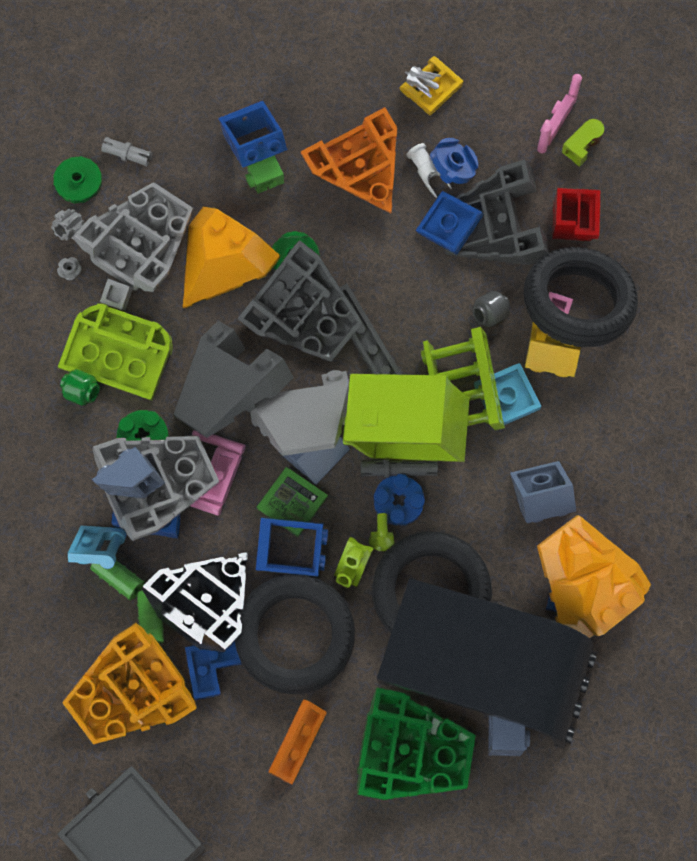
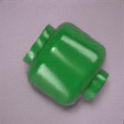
[60,369,100,406]

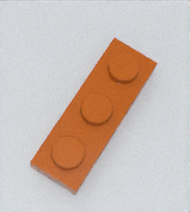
[268,699,327,785]

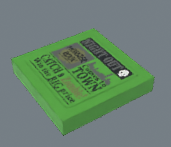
[257,467,328,537]

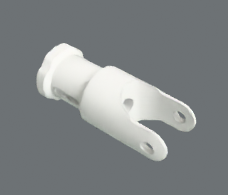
[406,143,452,198]

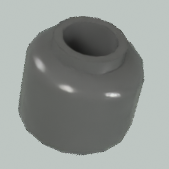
[472,291,510,327]

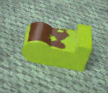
[562,119,604,167]

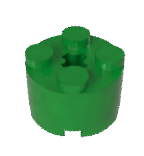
[117,410,170,441]

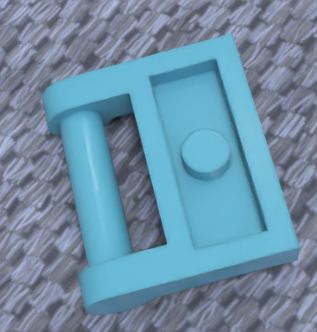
[68,526,126,569]

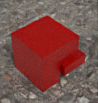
[552,188,601,241]

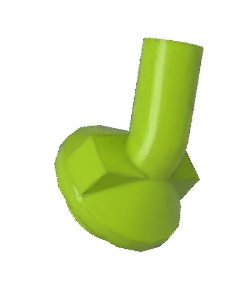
[369,513,394,551]

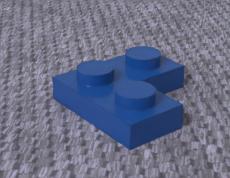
[185,641,242,700]

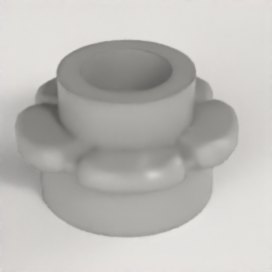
[57,257,82,280]

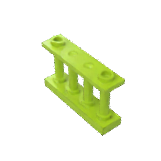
[421,327,505,430]

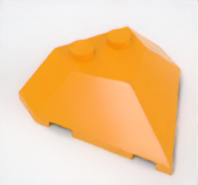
[183,207,280,309]

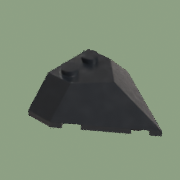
[142,552,248,652]

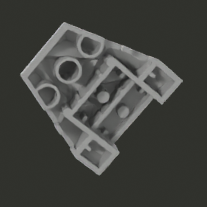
[73,182,193,292]
[93,436,219,541]

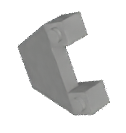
[250,370,349,456]

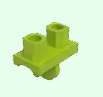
[334,537,374,588]

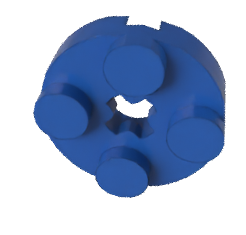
[430,138,478,184]
[374,474,425,526]

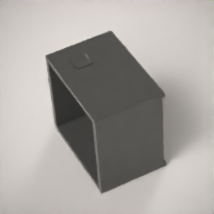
[57,766,206,861]

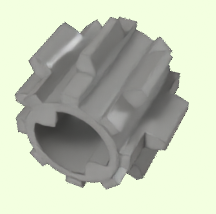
[51,209,84,241]

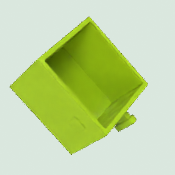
[343,374,470,462]

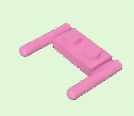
[537,74,582,154]
[190,430,245,516]

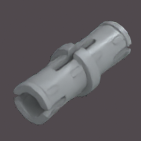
[101,137,152,167]

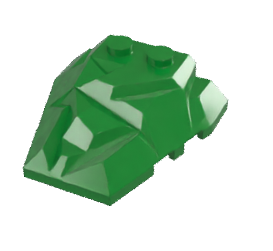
[357,687,476,800]

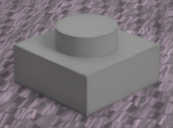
[100,279,133,311]

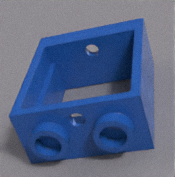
[219,101,287,168]
[256,517,328,576]

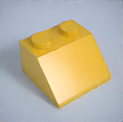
[525,322,581,377]

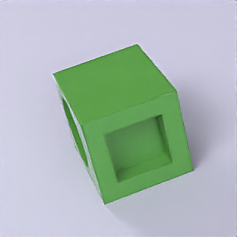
[245,155,284,194]

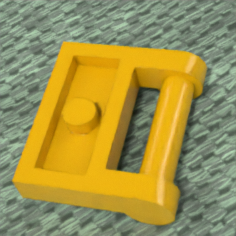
[399,56,464,116]

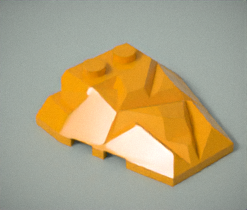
[537,515,651,638]
[63,623,197,744]

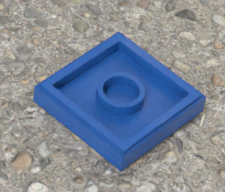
[415,191,483,255]

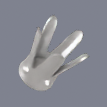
[405,66,441,98]

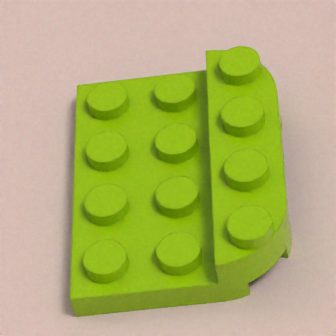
[58,304,173,401]

